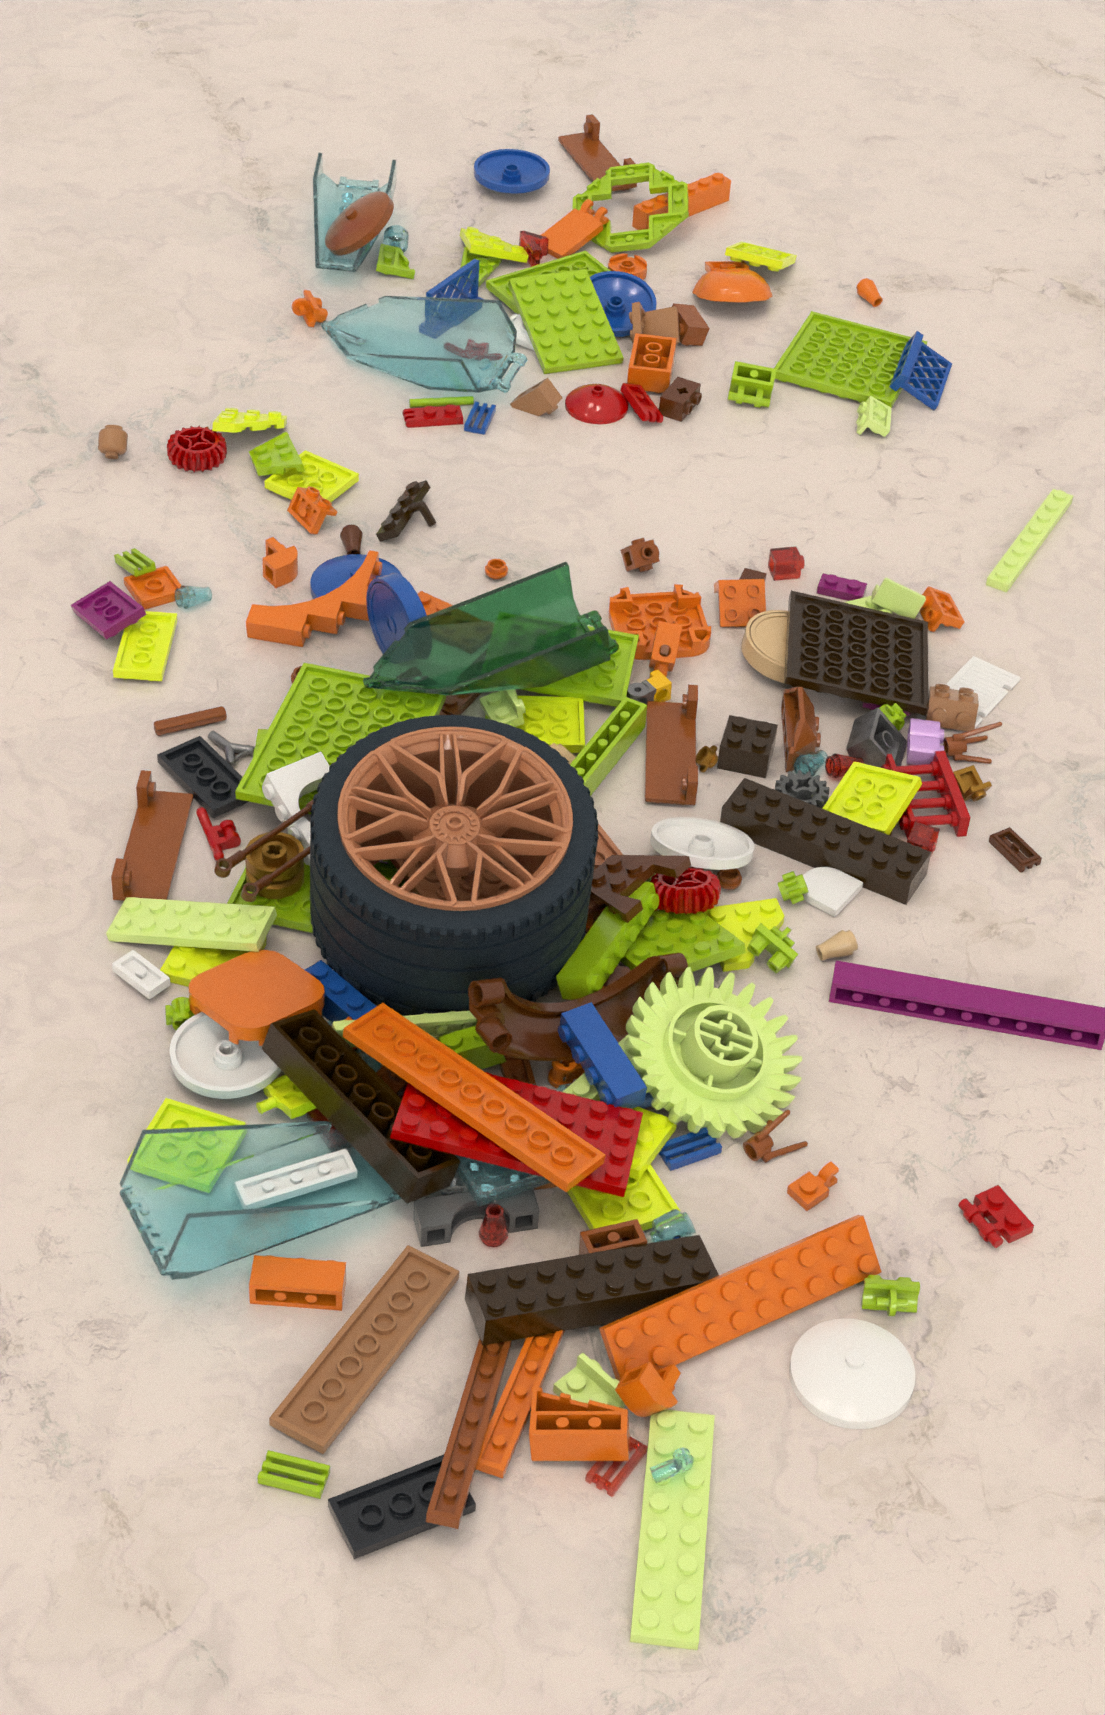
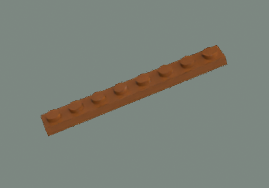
[426,1338,513,1529]

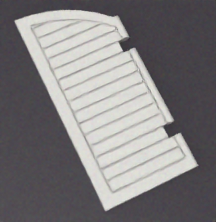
[917,656,1021,728]

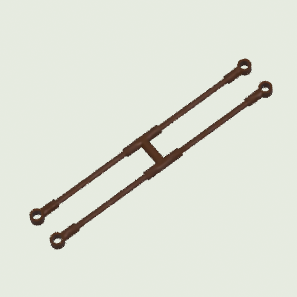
[214,800,313,902]

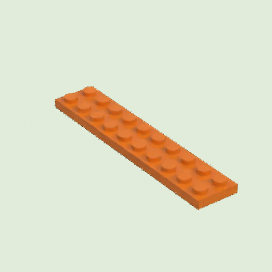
[342,1003,606,1192]
[599,1215,882,1381]

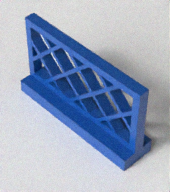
[419,259,484,340]
[889,331,952,410]

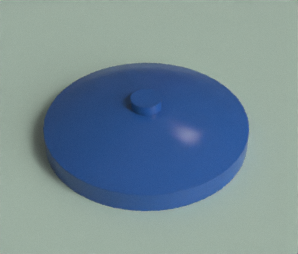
[474,149,550,194]
[590,271,657,337]
[310,554,402,619]

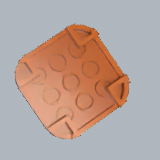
[609,584,711,660]
[189,950,325,1046]

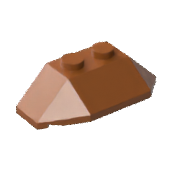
[781,687,821,772]

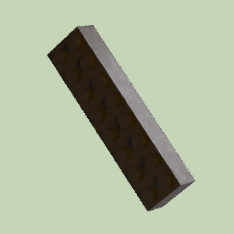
[720,778,931,905]
[262,1009,461,1204]
[465,1235,719,1346]

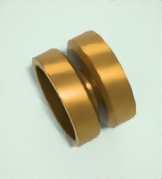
[245,832,304,899]

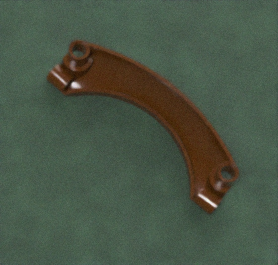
[468,953,688,1061]

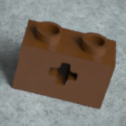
[659,377,702,422]

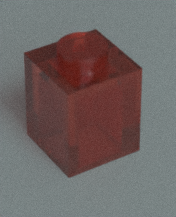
[768,546,805,581]

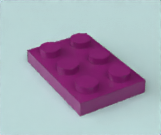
[71,581,147,640]

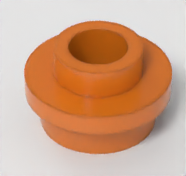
[485,559,508,579]

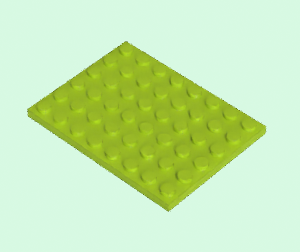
[235,663,446,815]

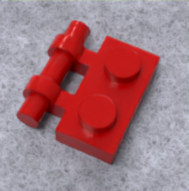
[958,1185,1034,1248]

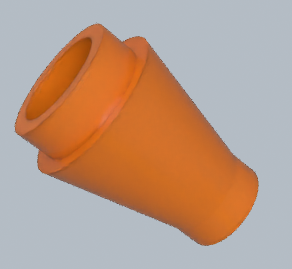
[856,278,883,307]

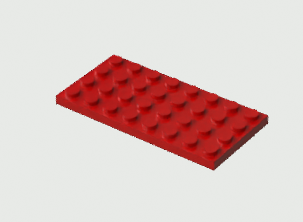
[390,1072,643,1197]

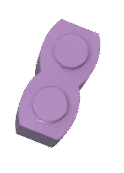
[906,718,944,765]

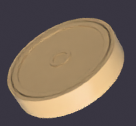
[741,610,788,683]

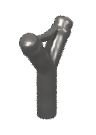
[208,730,255,767]

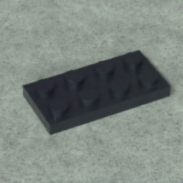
[157,736,249,818]
[328,1454,476,1559]

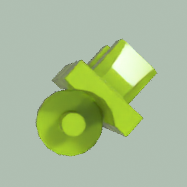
[747,923,798,973]
[861,1275,920,1316]

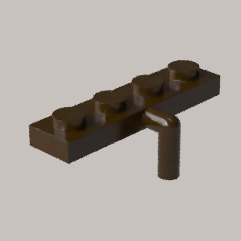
[376,480,436,542]

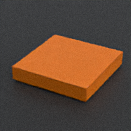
[124,566,186,610]

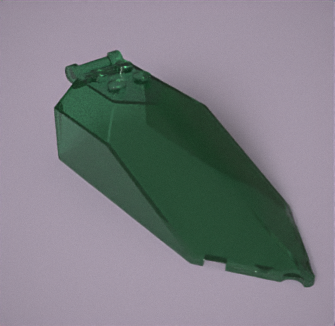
[363,562,619,695]

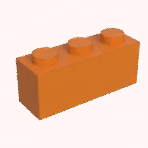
[249,1255,346,1311]

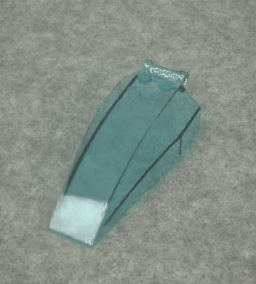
[313,152,397,272]

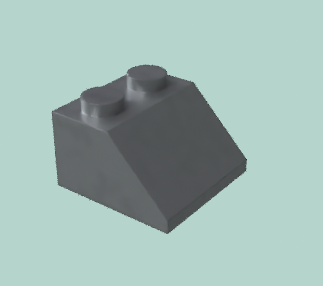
[846,708,907,768]

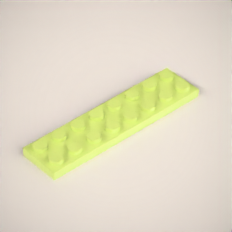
[630,1409,715,1650]

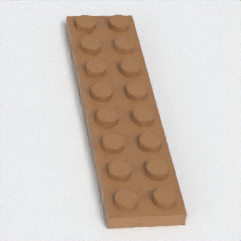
[269,1245,460,1454]

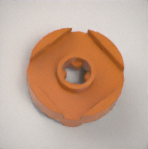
[608,253,647,279]

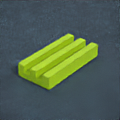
[114,548,156,577]
[257,1450,330,1499]

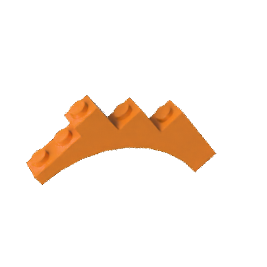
[246,550,382,647]

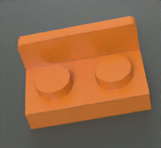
[287,486,337,534]
[919,586,965,632]

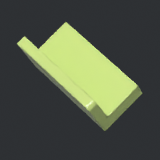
[872,578,926,619]

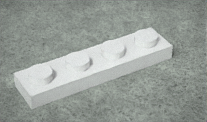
[234,1148,357,1212]

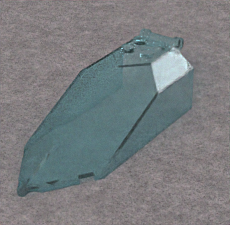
[321,296,528,393]

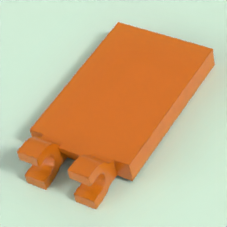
[534,199,609,259]

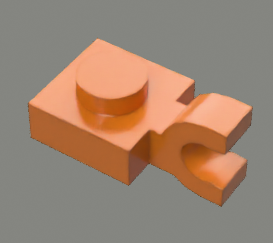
[787,1161,839,1211]

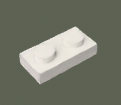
[112,950,170,1000]

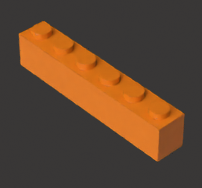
[632,172,731,230]

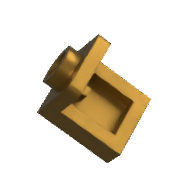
[953,765,992,802]

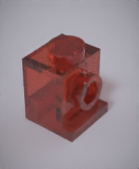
[907,822,940,857]

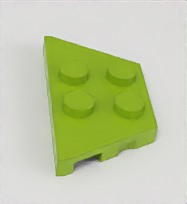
[249,432,305,476]

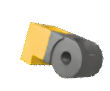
[627,670,672,704]

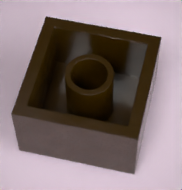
[717,715,778,778]

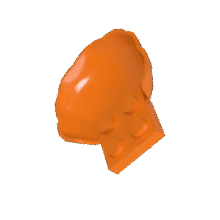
[692,261,773,302]

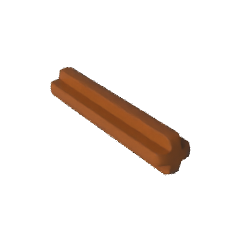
[154,706,227,736]

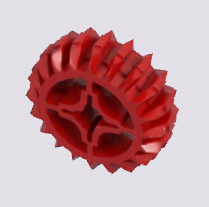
[167,425,227,473]
[650,867,721,915]

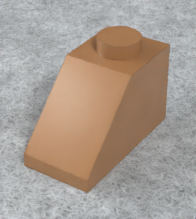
[510,377,563,416]

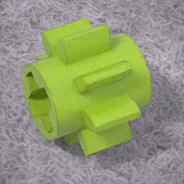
[879,703,906,731]
[777,871,809,904]
[165,997,194,1031]

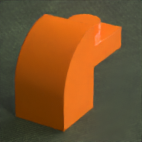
[262,537,298,588]
[615,1362,681,1417]

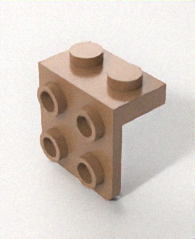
[629,302,680,344]
[926,684,979,731]

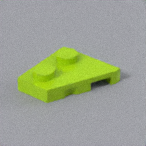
[376,244,415,279]

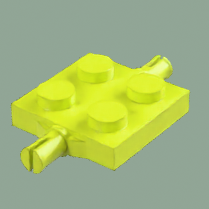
[256,1075,316,1119]

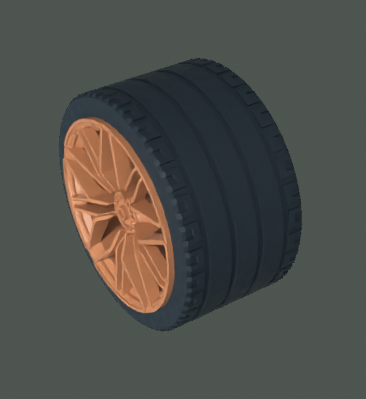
[310,715,598,1016]

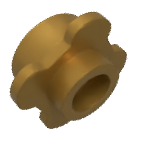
[696,745,718,772]

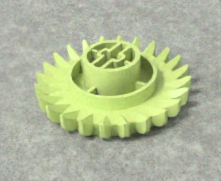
[624,967,802,1139]

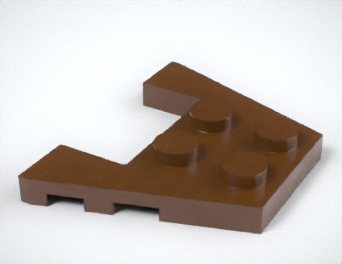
[590,855,691,923]

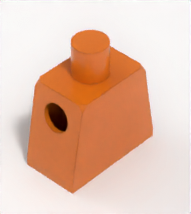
[649,621,682,678]

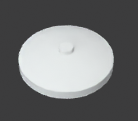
[650,817,755,870]
[170,1012,281,1099]
[789,1319,915,1429]

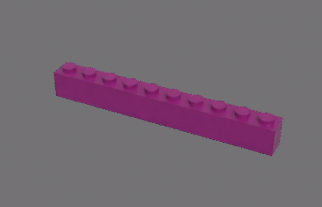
[829,960,1105,1050]

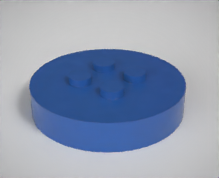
[366,573,432,672]

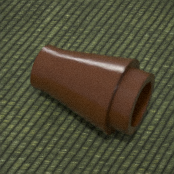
[340,524,363,555]

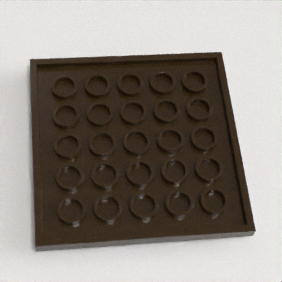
[784,590,929,716]

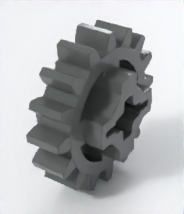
[775,770,830,808]

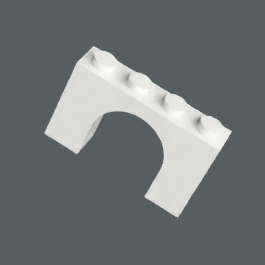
[262,752,330,866]

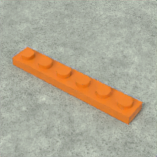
[476,1330,565,1478]

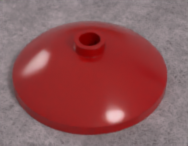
[565,384,629,424]

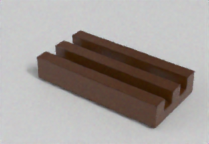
[989,827,1042,873]

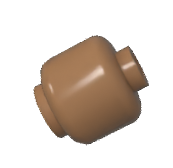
[98,425,128,459]

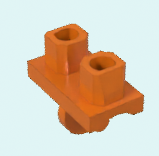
[291,290,328,327]

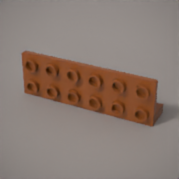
[558,114,637,191]
[645,684,698,805]
[111,770,193,901]

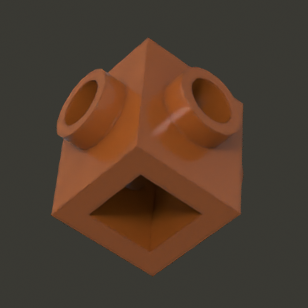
[620,538,660,572]

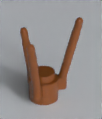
[943,722,1002,764]
[743,1110,808,1163]

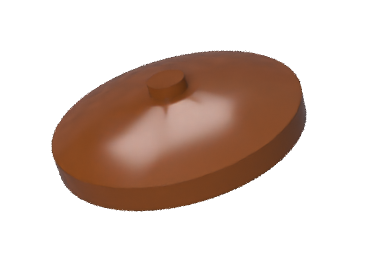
[325,191,394,256]

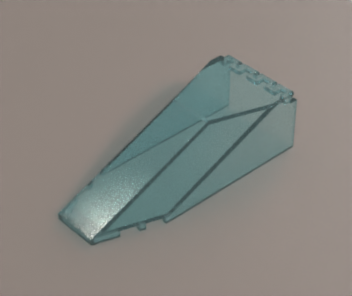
[119,1121,402,1280]

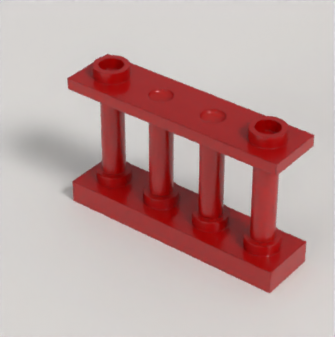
[881,751,971,840]

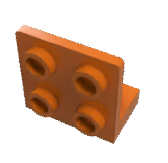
[714,579,766,627]

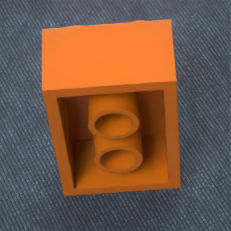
[627,333,677,393]

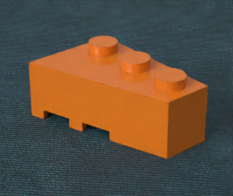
[529,1386,630,1461]

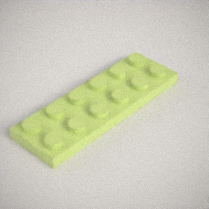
[106,897,277,952]

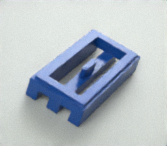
[464,401,496,435]
[659,1127,722,1171]

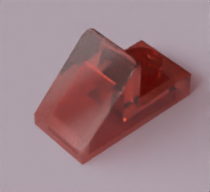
[519,231,549,267]

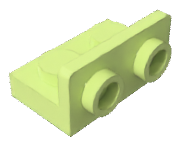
[856,396,892,437]
[479,678,526,727]
[553,1353,625,1408]

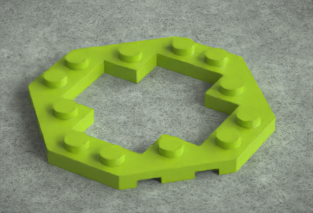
[572,162,689,253]

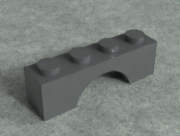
[414,1182,539,1247]

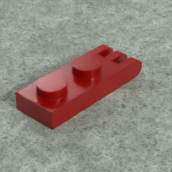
[620,383,663,423]
[402,405,463,428]

